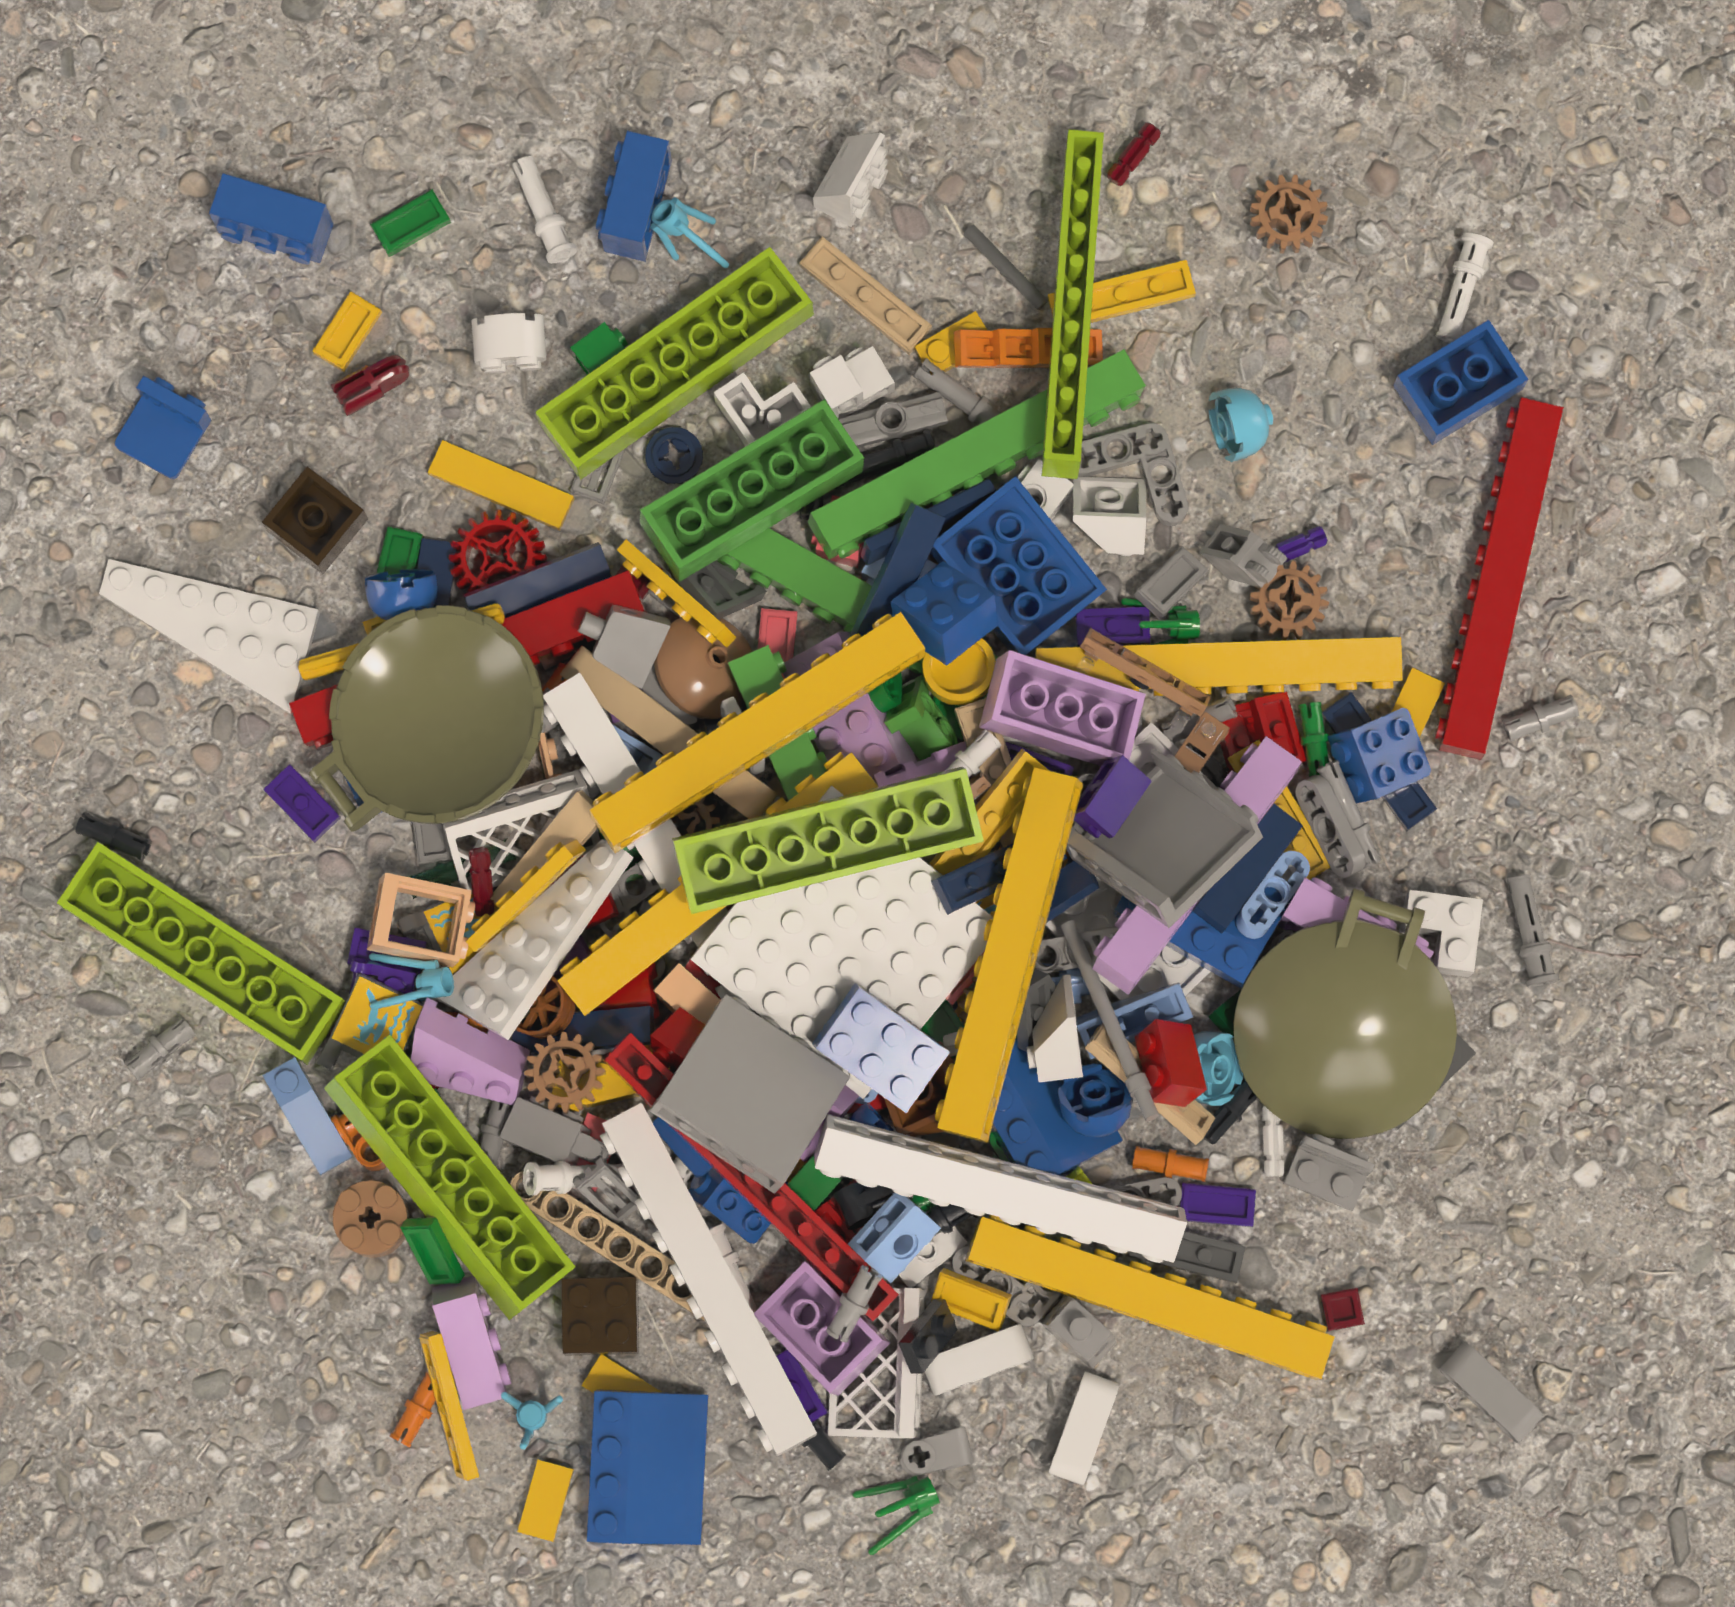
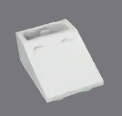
[813,133,888,227]

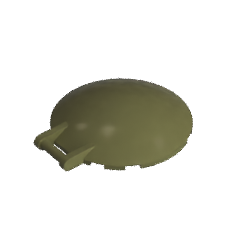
[309,605,544,832]
[1234,888,1457,1139]

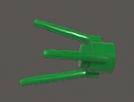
[1121,598,1200,645]
[853,1476,940,1555]

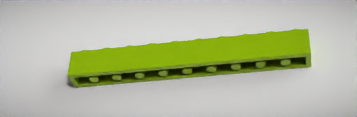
[1041,129,1104,479]

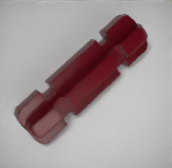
[1107,122,1161,186]
[469,847,494,917]

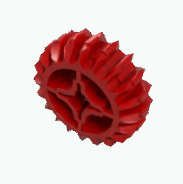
[449,509,547,593]

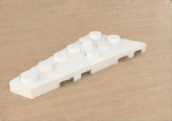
[99,559,320,715]
[436,839,633,1040]

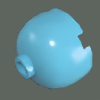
[1208,387,1273,462]
[1194,1031,1244,1106]

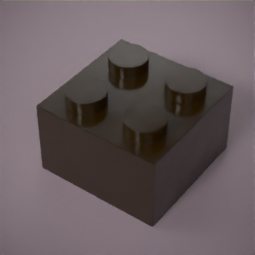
[262,466,368,575]
[561,1277,639,1356]

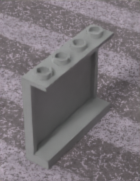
[1066,748,1263,928]
[649,994,850,1194]

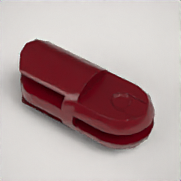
[330,355,410,416]

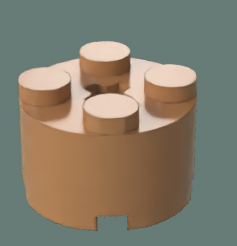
[333,1180,411,1258]

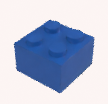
[891,561,998,666]

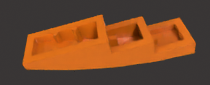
[954,328,1103,368]

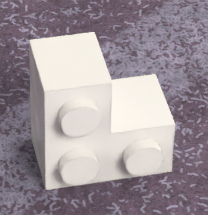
[810,346,895,419]
[714,372,811,447]
[1401,890,1483,977]

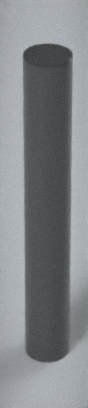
[964,224,1048,310]

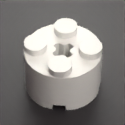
[472,313,547,374]

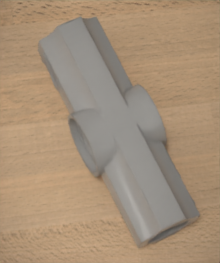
[839,392,948,448]

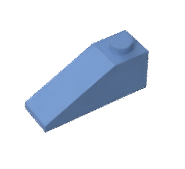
[1076,982,1193,1059]
[262,1057,353,1175]

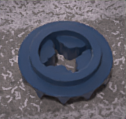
[645,427,703,485]

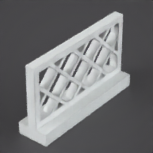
[442,769,600,894]
[828,1288,926,1440]

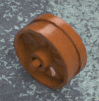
[516,975,575,1039]

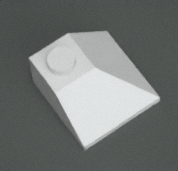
[1073,477,1146,556]
[1027,974,1083,1082]

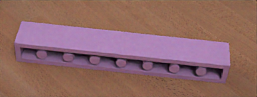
[1092,736,1302,995]

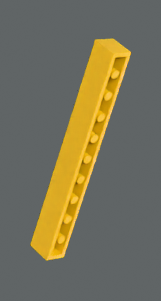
[590,612,925,854]
[1035,637,1403,696]
[558,752,878,1016]
[935,767,1083,1143]
[965,1214,1335,1380]

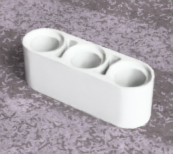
[925,1324,1035,1396]
[1048,1371,1120,1486]

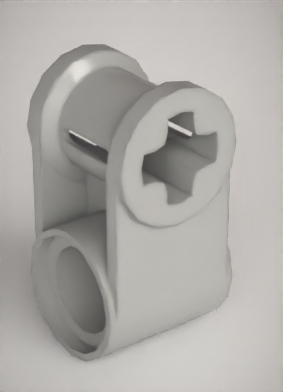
[899,1427,974,1475]

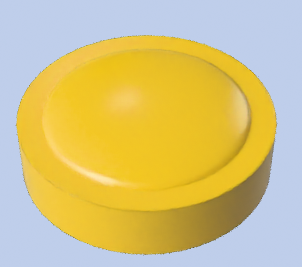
[923,638,996,705]

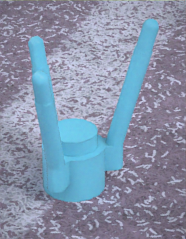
[650,197,729,268]
[369,953,454,1010]
[501,1392,563,1450]

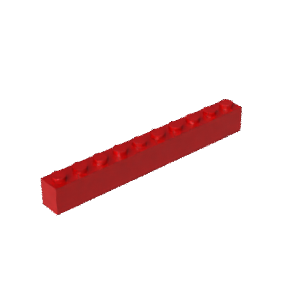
[1435,397,1564,760]
[289,570,647,750]
[603,1033,899,1321]

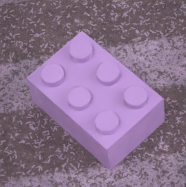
[754,1261,890,1396]

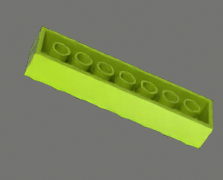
[535,247,814,480]
[672,767,984,914]
[57,842,346,1065]
[324,1035,576,1320]

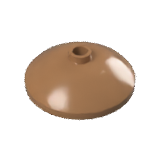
[654,617,753,720]

